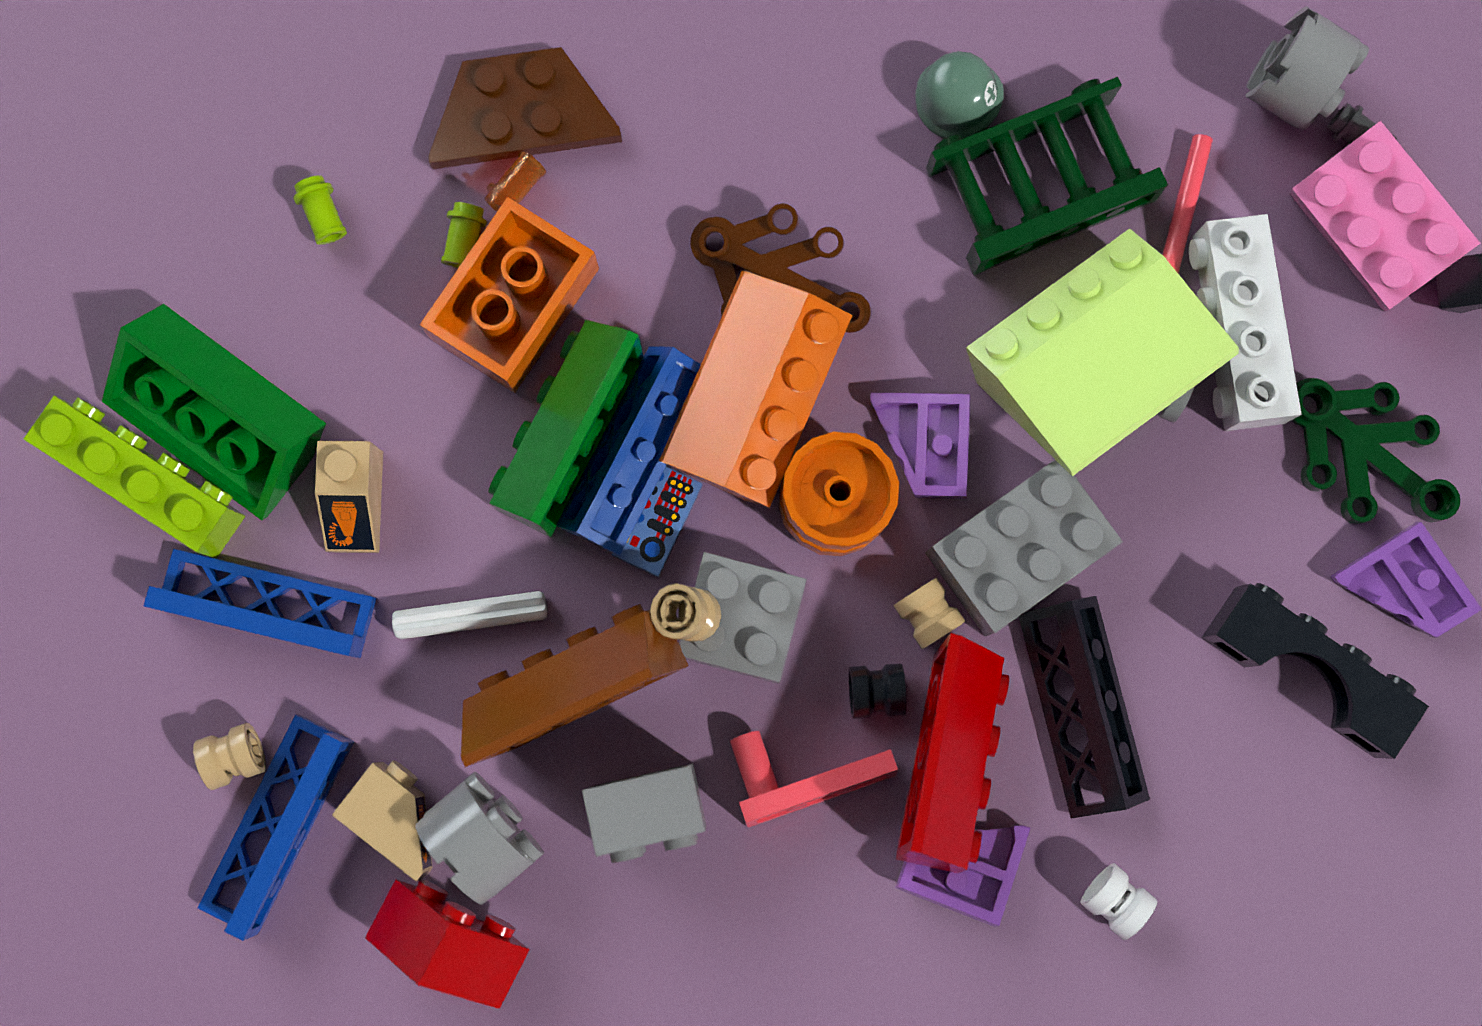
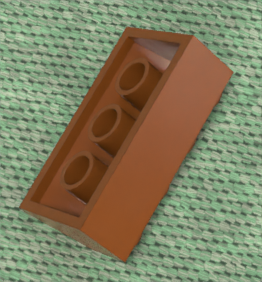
[461,604,689,767]

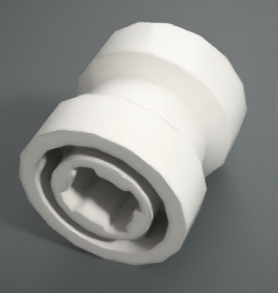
[1081,863,1157,940]

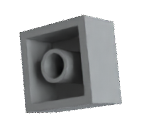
[679,552,807,684]
[582,763,707,863]

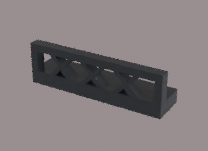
[1019,596,1150,819]

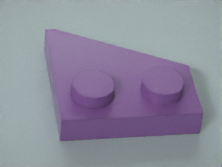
[870,392,971,499]
[1330,522,1482,638]
[895,825,1031,927]

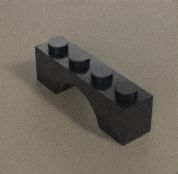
[1201,583,1429,759]

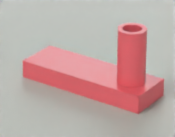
[730,731,898,828]

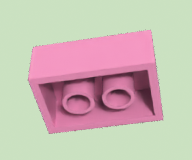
[1290,121,1480,311]

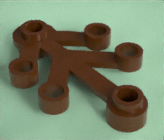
[690,203,871,333]

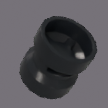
[848,664,907,719]

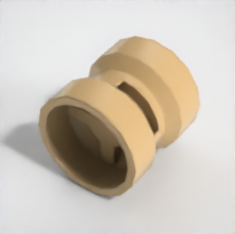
[893,577,965,649]
[650,584,721,642]
[193,723,266,790]

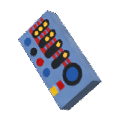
[611,467,703,578]

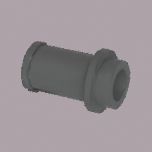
[1327,103,1397,144]

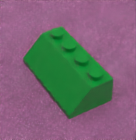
[101,304,326,521]
[488,320,644,537]

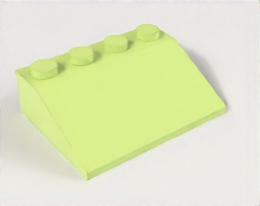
[966,228,1239,476]

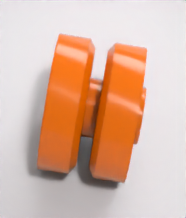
[778,432,899,556]

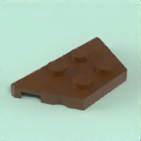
[428,47,622,169]

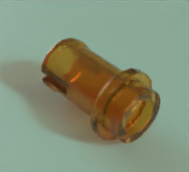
[484,151,547,212]

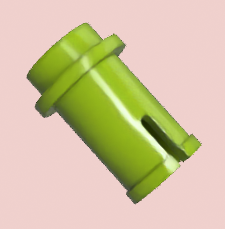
[293,175,347,245]
[441,202,487,268]

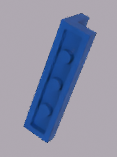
[556,346,701,556]
[143,549,377,658]
[197,715,354,941]

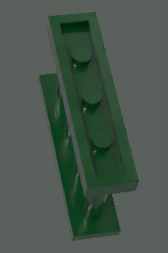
[926,77,1168,275]

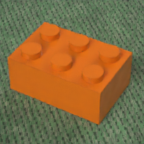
[420,197,599,393]

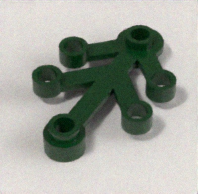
[1292,378,1461,524]

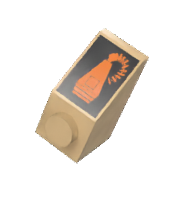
[315,441,383,553]
[332,760,433,881]

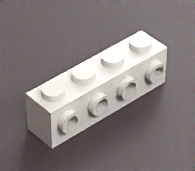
[1189,214,1302,431]

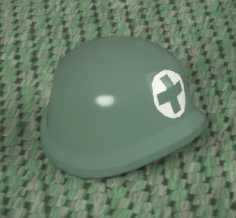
[915,51,1004,139]

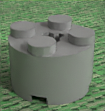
[1245,6,1369,130]
[415,772,544,904]

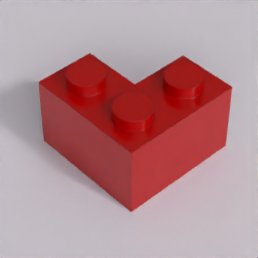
[365,879,530,1009]

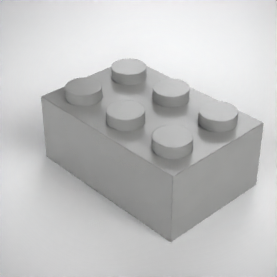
[925,460,1123,637]

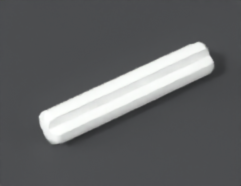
[392,591,548,639]

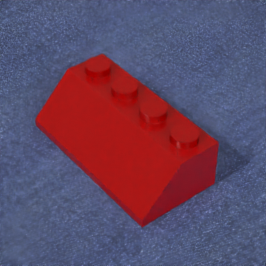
[896,633,1009,873]

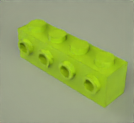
[23,396,246,559]

